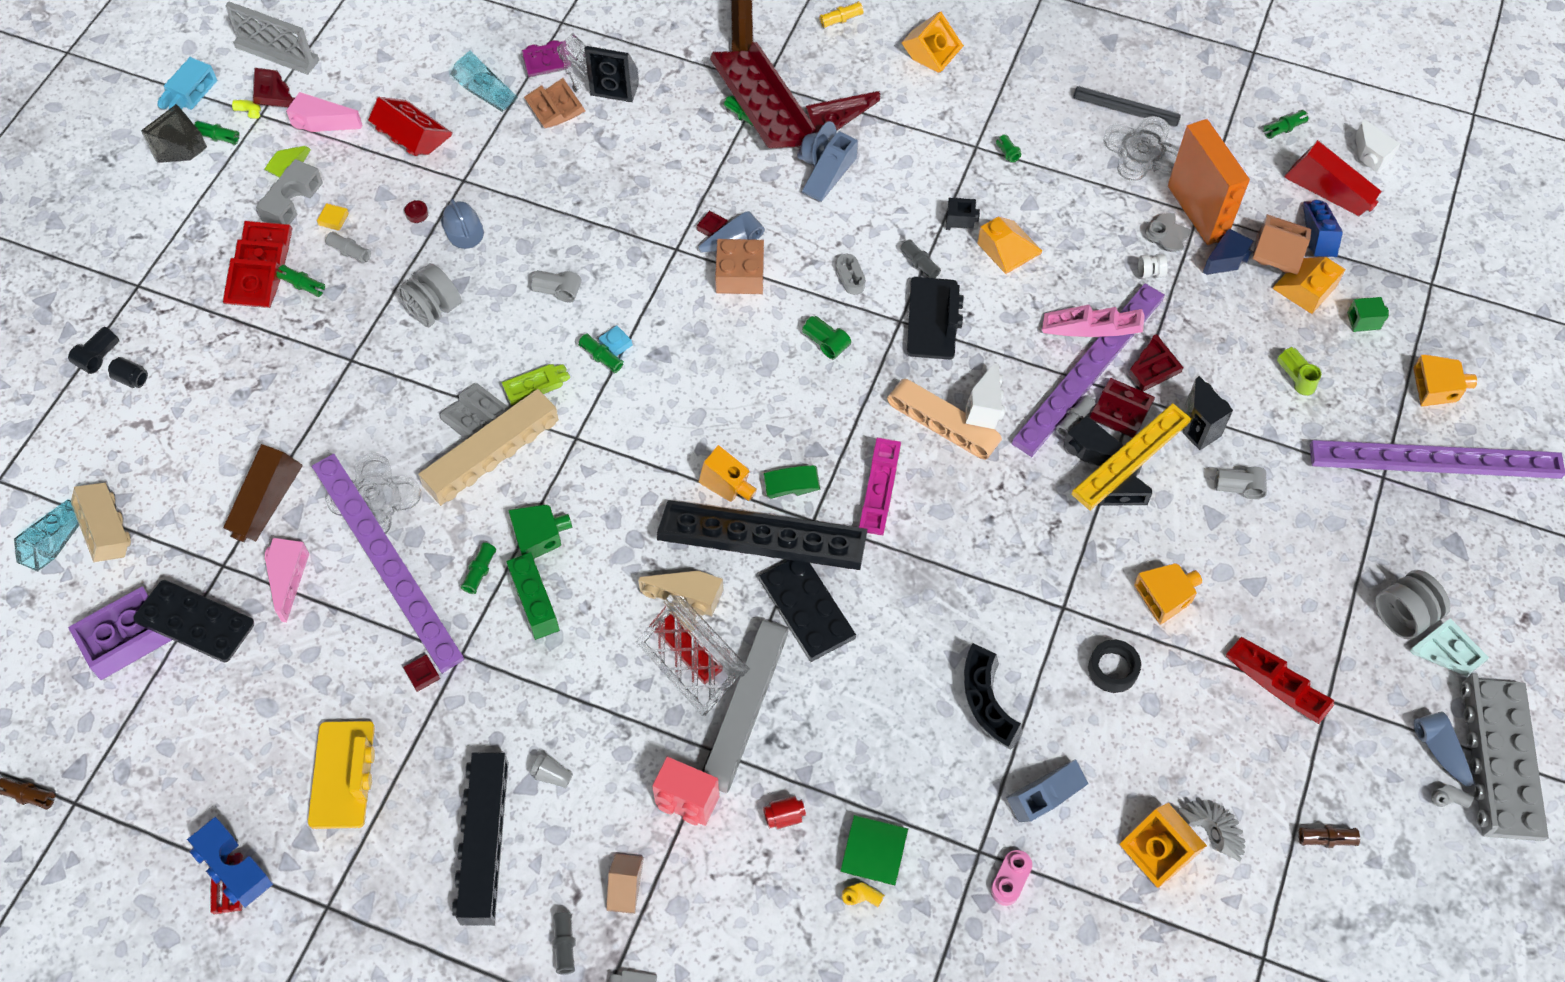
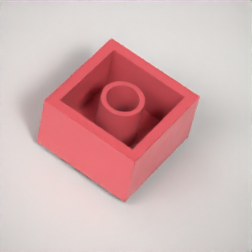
[652,757,720,826]

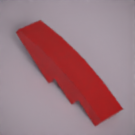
[1226,636,1334,724]

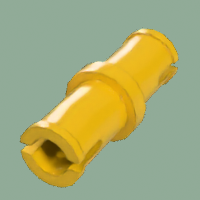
[819,1,863,28]

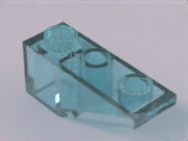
[451,50,518,112]
[14,499,79,572]

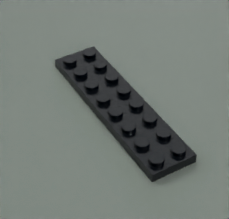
[657,500,868,570]

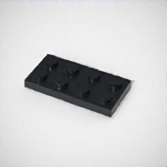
[759,560,856,662]

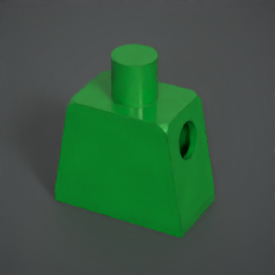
[508,505,573,559]

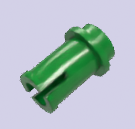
[996,134,1021,163]

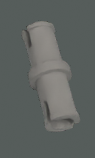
[326,231,371,263]
[1056,395,1096,438]

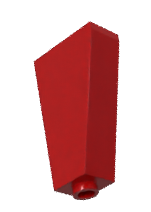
[1284,140,1382,216]

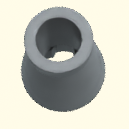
[530,754,573,789]

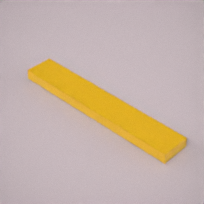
[1071,403,1192,511]

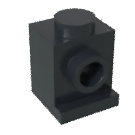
[946,197,980,230]

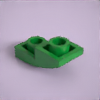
[764,465,821,499]

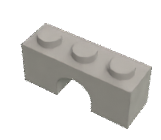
[256,159,323,225]

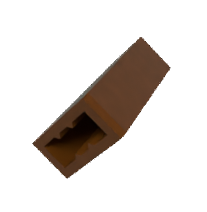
[223,444,303,543]

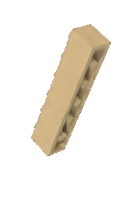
[418,389,559,506]

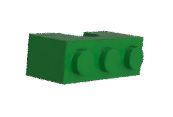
[506,552,560,640]

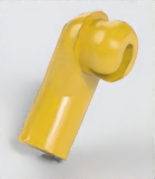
[842,882,885,907]

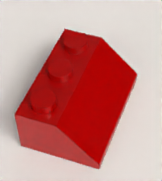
[368,97,453,156]

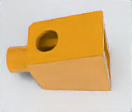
[1413,355,1477,406]
[699,445,757,502]
[1134,563,1202,625]

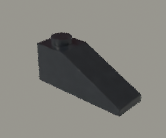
[1063,416,1142,476]

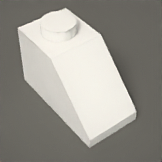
[1355,119,1400,172]

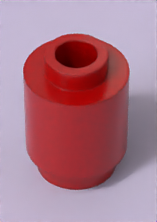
[763,795,806,830]

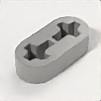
[836,253,866,295]

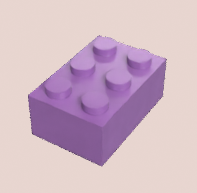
[68,586,172,680]

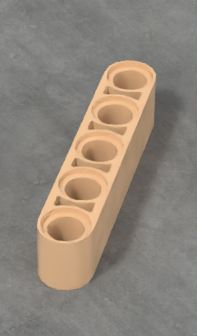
[887,379,1002,460]

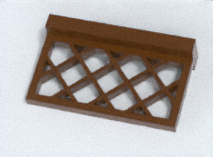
[731,0,753,52]

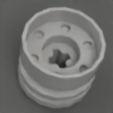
[397,263,461,327]
[1375,569,1450,640]

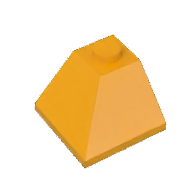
[901,11,964,73]
[977,216,1042,274]

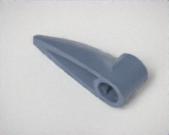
[699,211,765,252]
[1414,711,1475,787]

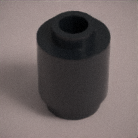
[108,357,148,388]

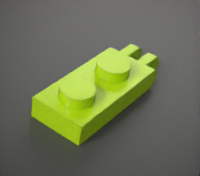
[502,364,570,406]

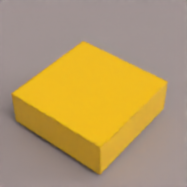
[317,203,349,231]

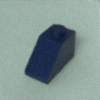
[1203,228,1254,275]

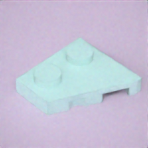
[1410,618,1489,676]

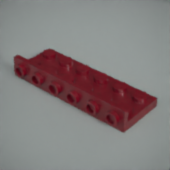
[710,42,816,148]

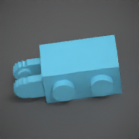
[157,57,217,114]

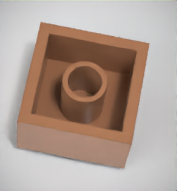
[715,239,764,294]

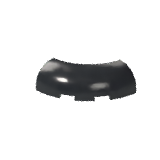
[964,643,1023,750]

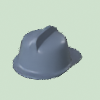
[797,121,837,166]
[441,199,484,249]

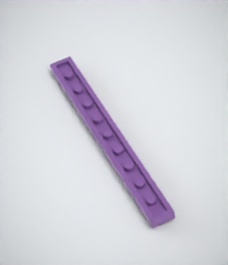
[1012,283,1165,457]
[1310,440,1565,479]
[312,454,465,674]

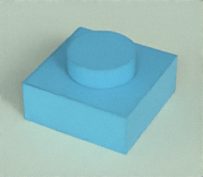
[598,326,632,356]

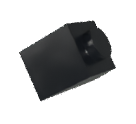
[1097,474,1152,506]

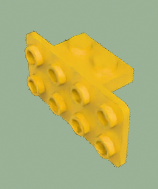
[308,721,375,829]

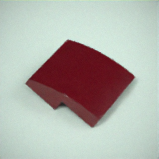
[1090,378,1155,438]

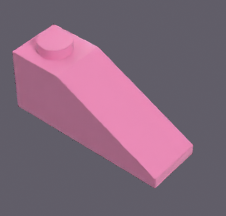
[286,92,363,132]
[265,538,309,623]

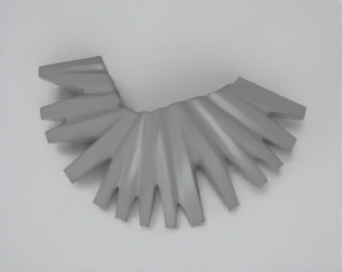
[1178,800,1246,862]

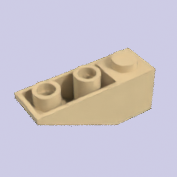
[638,571,723,616]

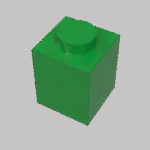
[1347,297,1389,332]

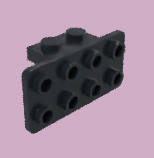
[907,277,964,360]
[133,580,254,663]

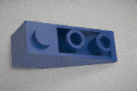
[1303,200,1343,257]

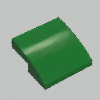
[840,815,909,886]

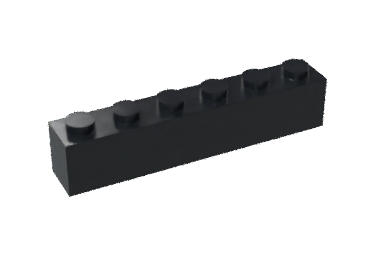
[452,753,509,926]

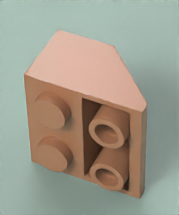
[1252,214,1311,274]

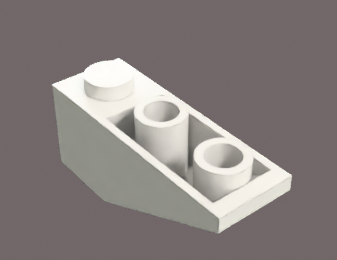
[965,363,1005,429]

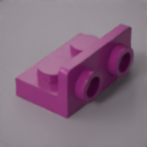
[522,40,570,77]

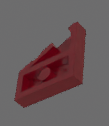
[253,68,295,108]
[1128,334,1184,392]

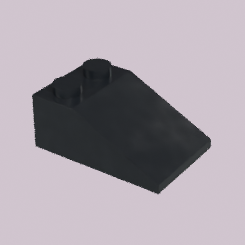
[584,46,639,103]

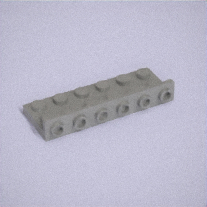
[1460,673,1549,841]

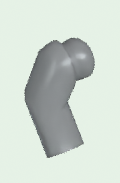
[1431,785,1474,808]

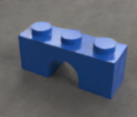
[187,817,273,908]

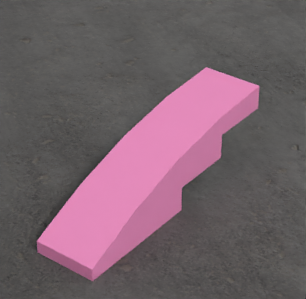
[1042,304,1145,337]

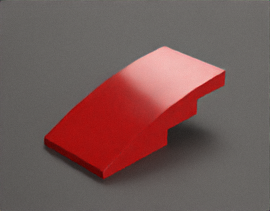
[223,221,293,308]

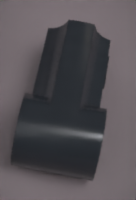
[68,326,120,374]

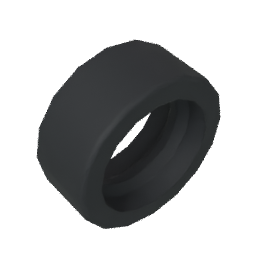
[1088,639,1142,693]

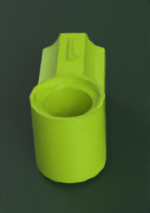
[1277,347,1322,396]

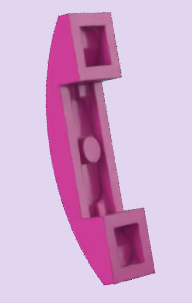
[859,438,901,536]

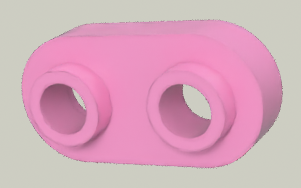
[991,850,1032,906]

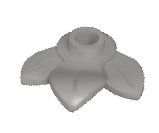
[1145,213,1191,251]

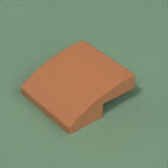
[524,78,585,128]

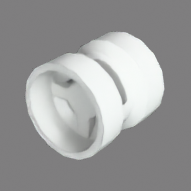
[1138,254,1167,279]

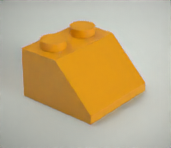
[1273,257,1346,314]
[1119,803,1207,888]

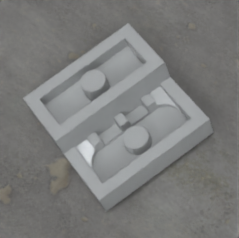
[441,383,510,439]

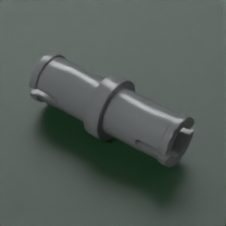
[901,239,941,278]
[552,912,576,975]

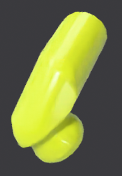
[232,100,261,119]

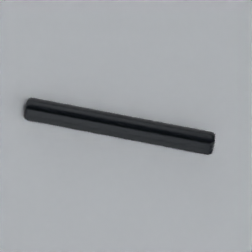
[1074,86,1181,126]

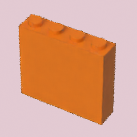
[1168,119,1250,246]

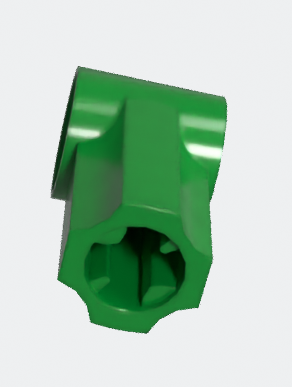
[802,316,852,360]

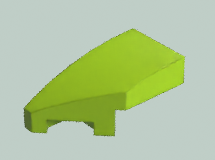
[265,146,311,178]

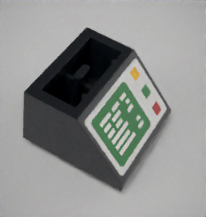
[1183,376,1233,450]

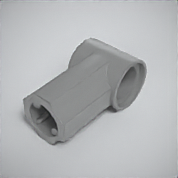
[531,270,582,303]
[1215,467,1267,499]

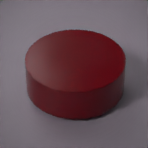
[404,200,429,223]

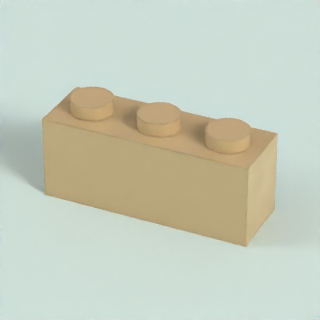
[71,483,131,562]

